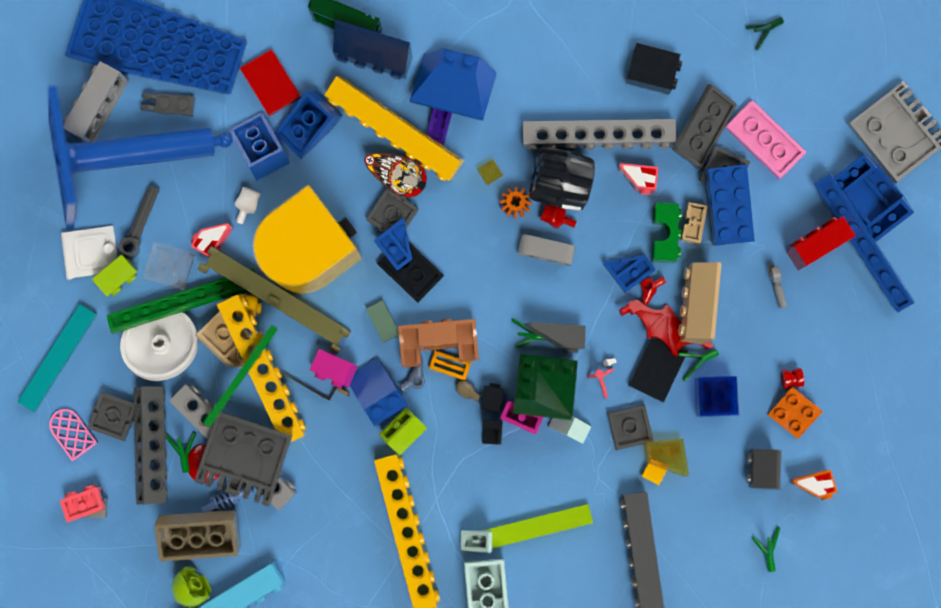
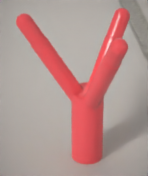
[587,368,614,398]

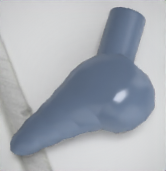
[400,359,425,392]

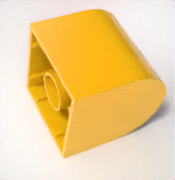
[254,185,362,293]

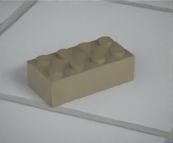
[154,510,241,561]

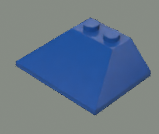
[409,48,497,121]
[834,153,914,242]

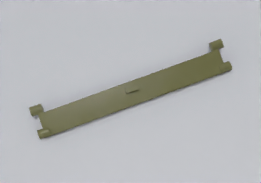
[197,246,351,354]

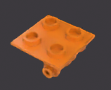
[767,387,823,439]

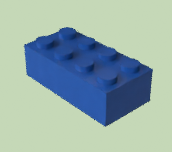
[705,164,755,246]

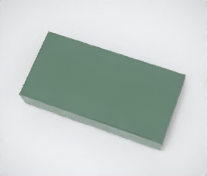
[366,300,399,343]

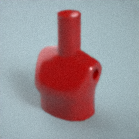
[540,205,577,229]

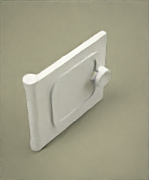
[61,226,118,280]

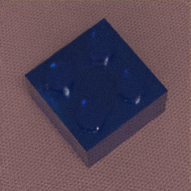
[694,376,739,417]

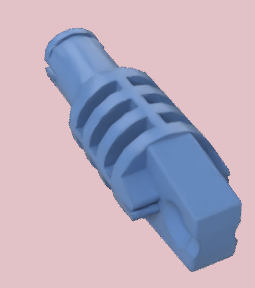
[201,483,254,512]

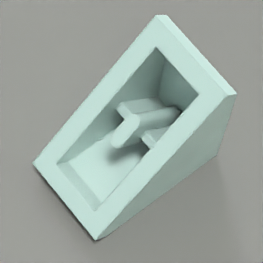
[548,417,591,444]
[461,530,492,552]

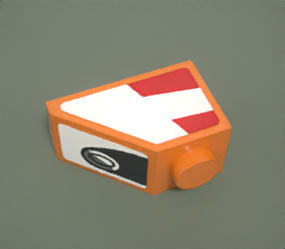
[789,469,838,500]

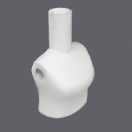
[235,187,261,224]

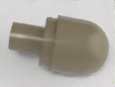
[456,381,481,402]

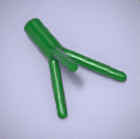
[512,319,547,348]
[678,349,719,381]
[166,432,196,473]
[752,527,780,572]

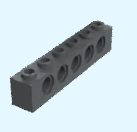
[134,386,168,505]

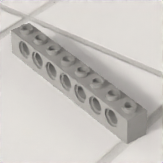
[522,119,676,151]
[169,384,297,511]

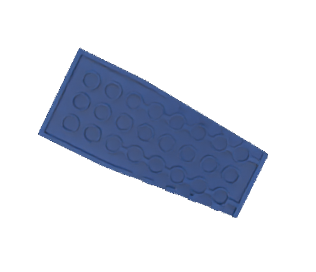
[65,0,247,95]

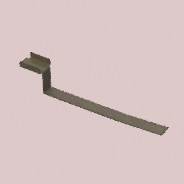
[274,367,350,401]

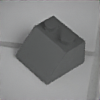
[746,449,781,490]

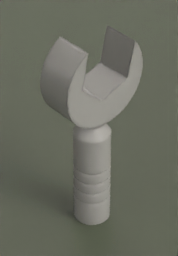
[767,264,787,308]

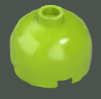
[171,566,211,607]

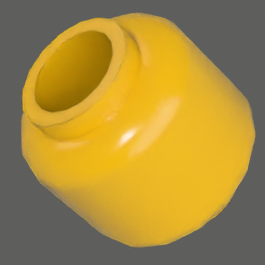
[234,294,262,319]

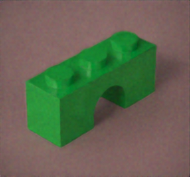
[652,203,682,263]

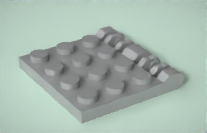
[847,81,941,183]

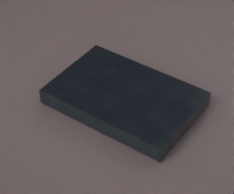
[377,242,444,303]
[629,337,688,403]

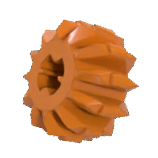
[499,186,532,219]

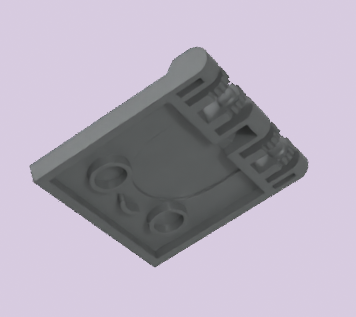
[195,412,293,507]

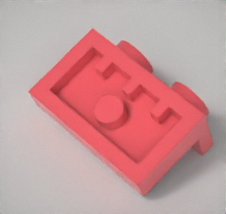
[60,485,106,522]

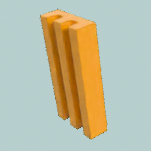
[429,350,471,381]

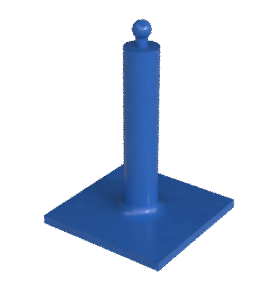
[48,86,232,229]

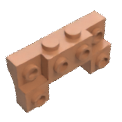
[398,319,479,368]

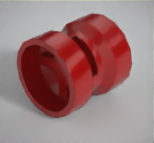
[780,368,805,389]

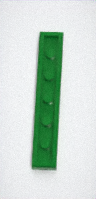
[203,324,278,427]

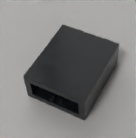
[626,43,683,94]

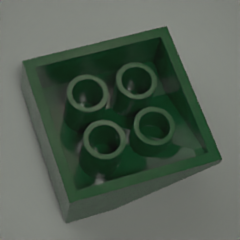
[513,354,578,420]

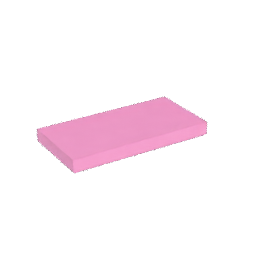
[725,100,806,180]

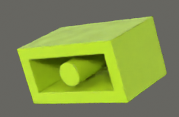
[92,254,138,296]
[379,407,427,456]

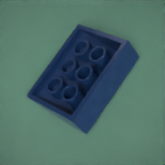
[333,20,413,80]

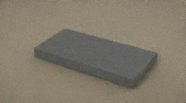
[672,84,737,169]

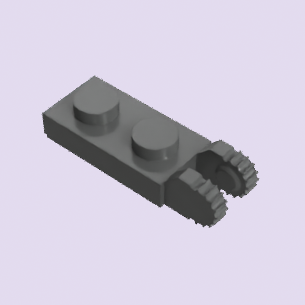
[140,93,195,117]

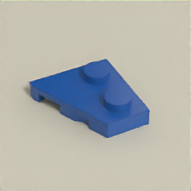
[374,218,412,271]
[603,255,656,293]

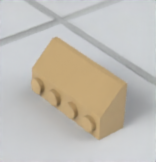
[678,262,722,345]

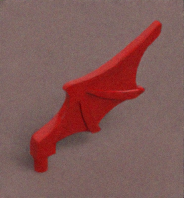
[619,300,714,356]

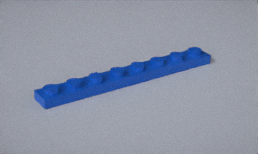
[814,173,915,313]

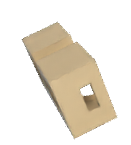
[680,202,708,245]

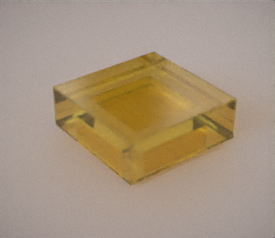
[477,159,503,186]

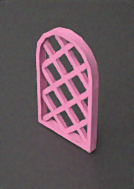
[49,409,98,461]

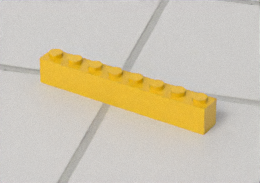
[325,76,464,181]

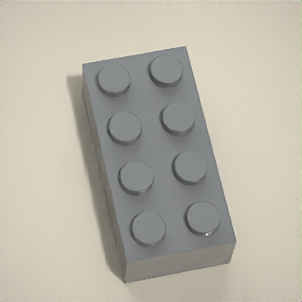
[63,61,129,142]

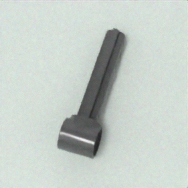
[119,186,159,258]

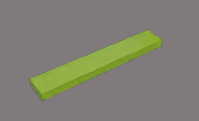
[481,504,593,548]

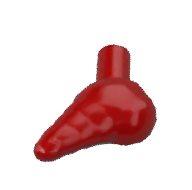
[641,276,666,306]

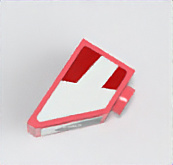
[618,163,658,195]
[191,223,233,258]

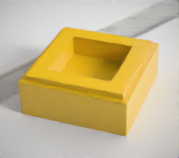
[641,459,668,485]

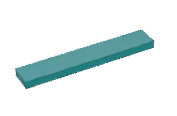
[17,304,97,412]

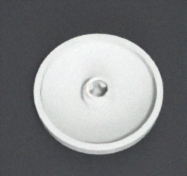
[120,312,199,381]

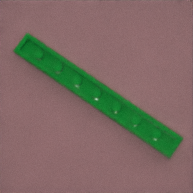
[106,268,256,334]

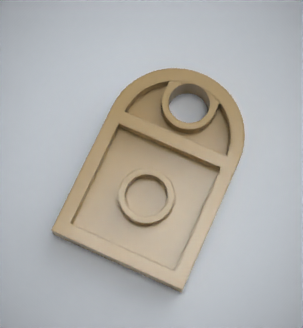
[195,311,256,368]

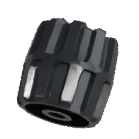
[529,147,595,211]

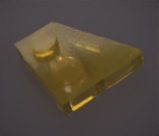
[644,439,689,477]

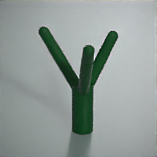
[745,17,784,50]

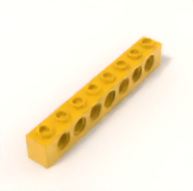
[217,294,307,442]
[374,454,440,608]

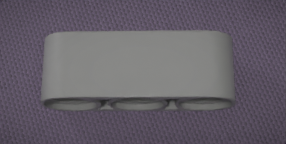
[518,235,576,266]

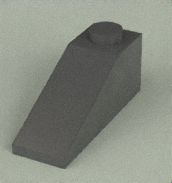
[524,322,586,353]

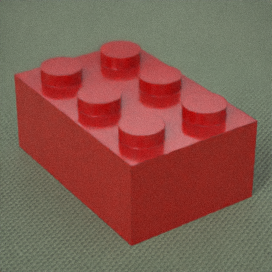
[786,216,856,271]

